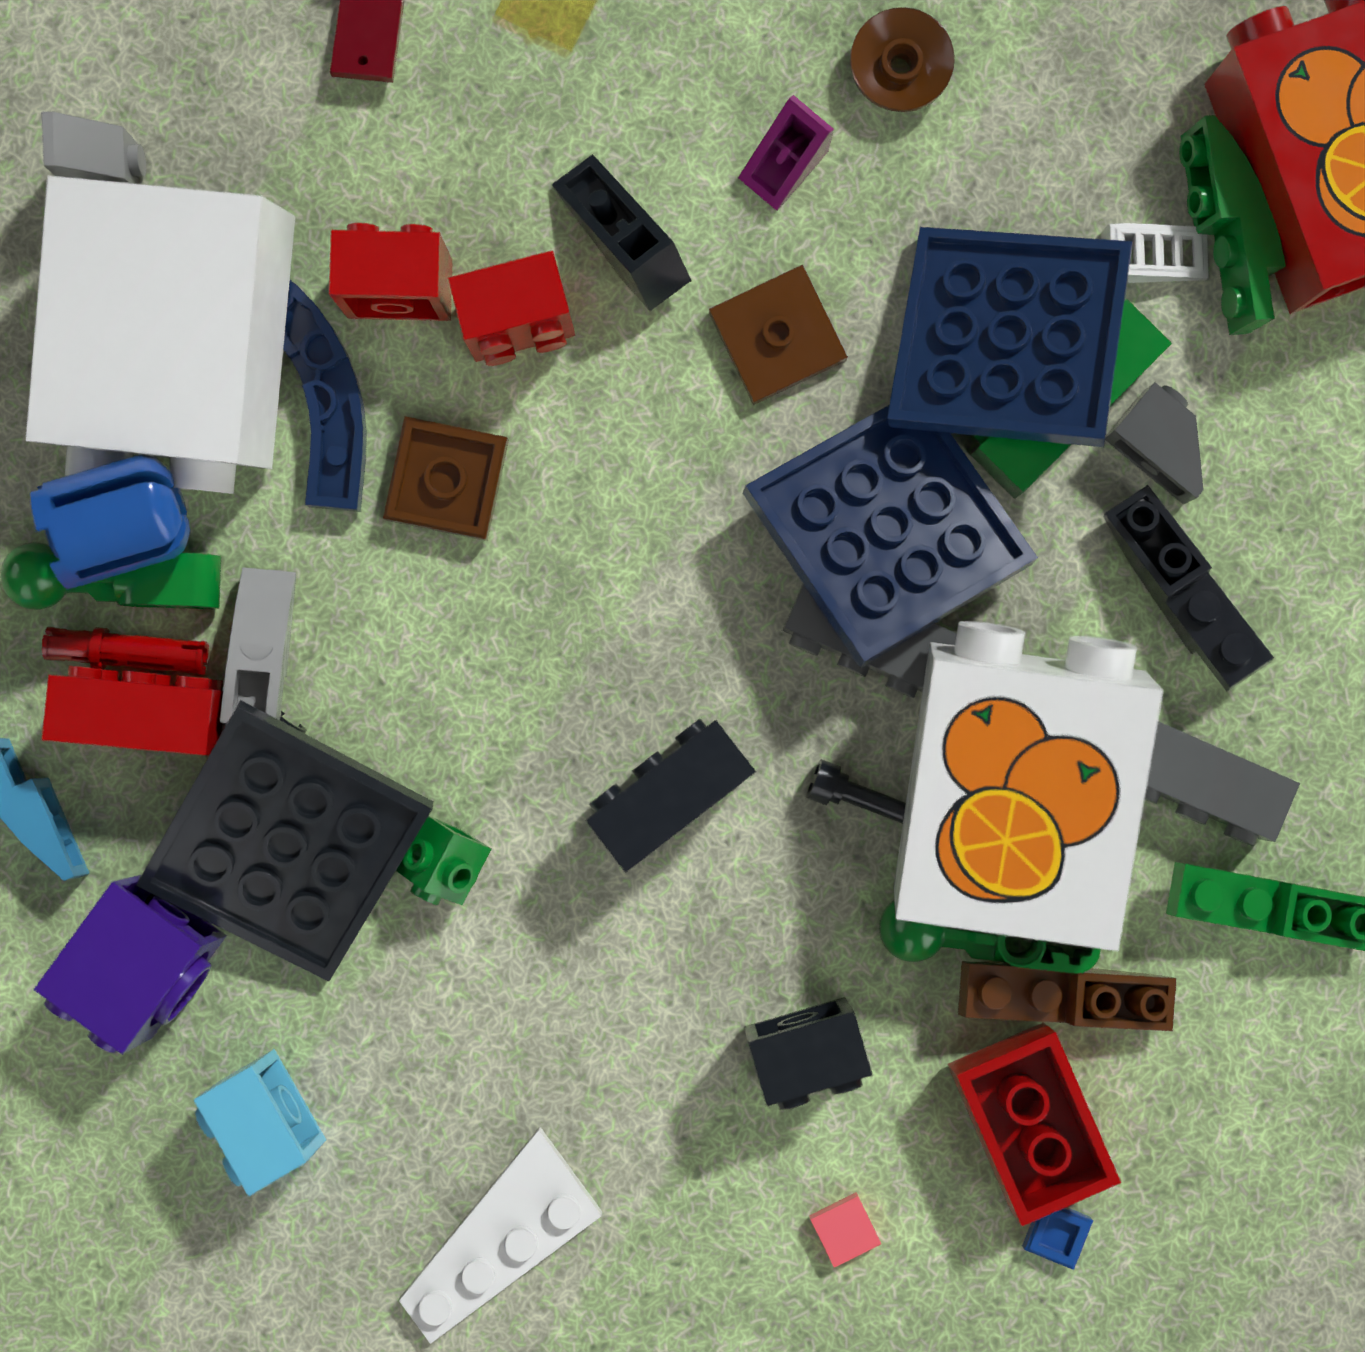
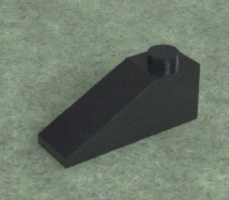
[551,154,692,311]

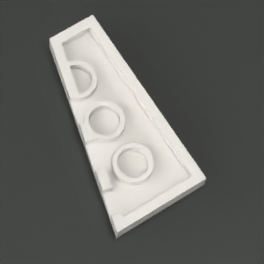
[399,1127,602,1344]

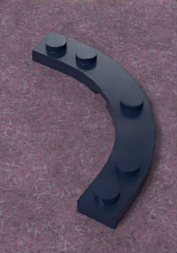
[283,280,367,512]

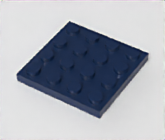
[887,227,1132,447]
[742,404,1038,668]

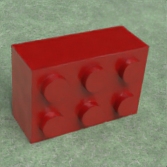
[42,666,223,755]
[947,1022,1121,1226]

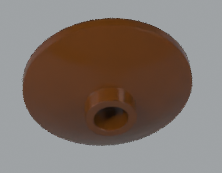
[850,7,955,112]

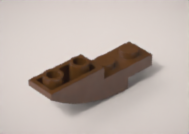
[958,961,1176,1031]

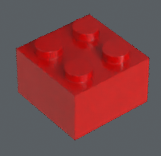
[329,223,453,321]
[448,250,576,366]

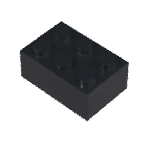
[585,718,756,873]

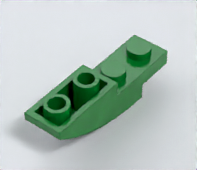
[1179,115,1286,335]
[1166,862,1365,951]

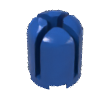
[30,455,190,589]

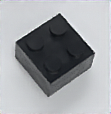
[744,997,873,1110]

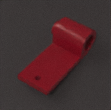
[330,0,405,83]

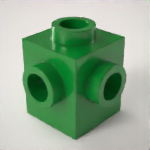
[396,816,492,905]

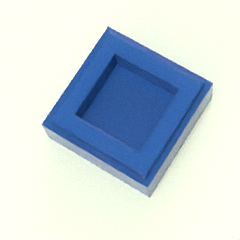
[1022,1207,1093,1270]

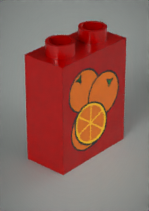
[1204,0,1365,314]

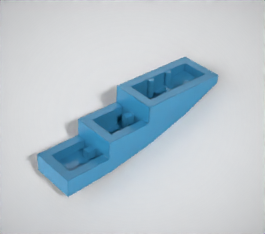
[0,738,89,881]

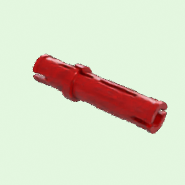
[42,626,209,675]

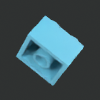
[194,1049,326,1196]

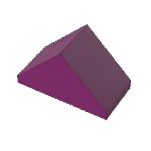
[738,95,834,211]

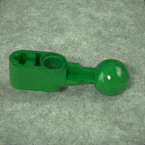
[0,542,222,610]
[879,900,1100,974]

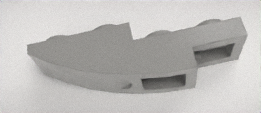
[220,567,297,732]

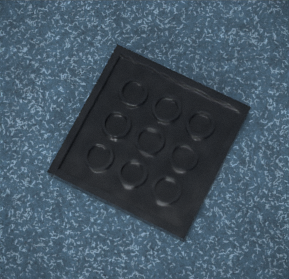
[136,700,434,981]

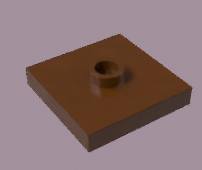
[709,264,848,405]
[383,416,509,541]

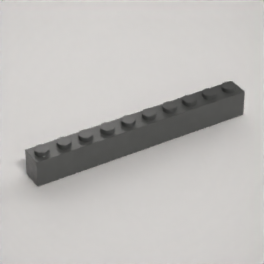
[782,584,1300,846]

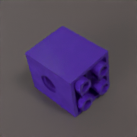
[33,875,227,1055]

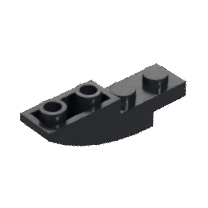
[1103,485,1274,691]

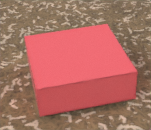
[809,1192,881,1268]

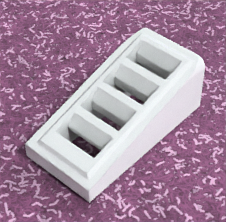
[1101,223,1209,283]

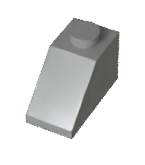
[41,112,147,184]

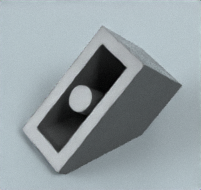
[1105,382,1204,505]

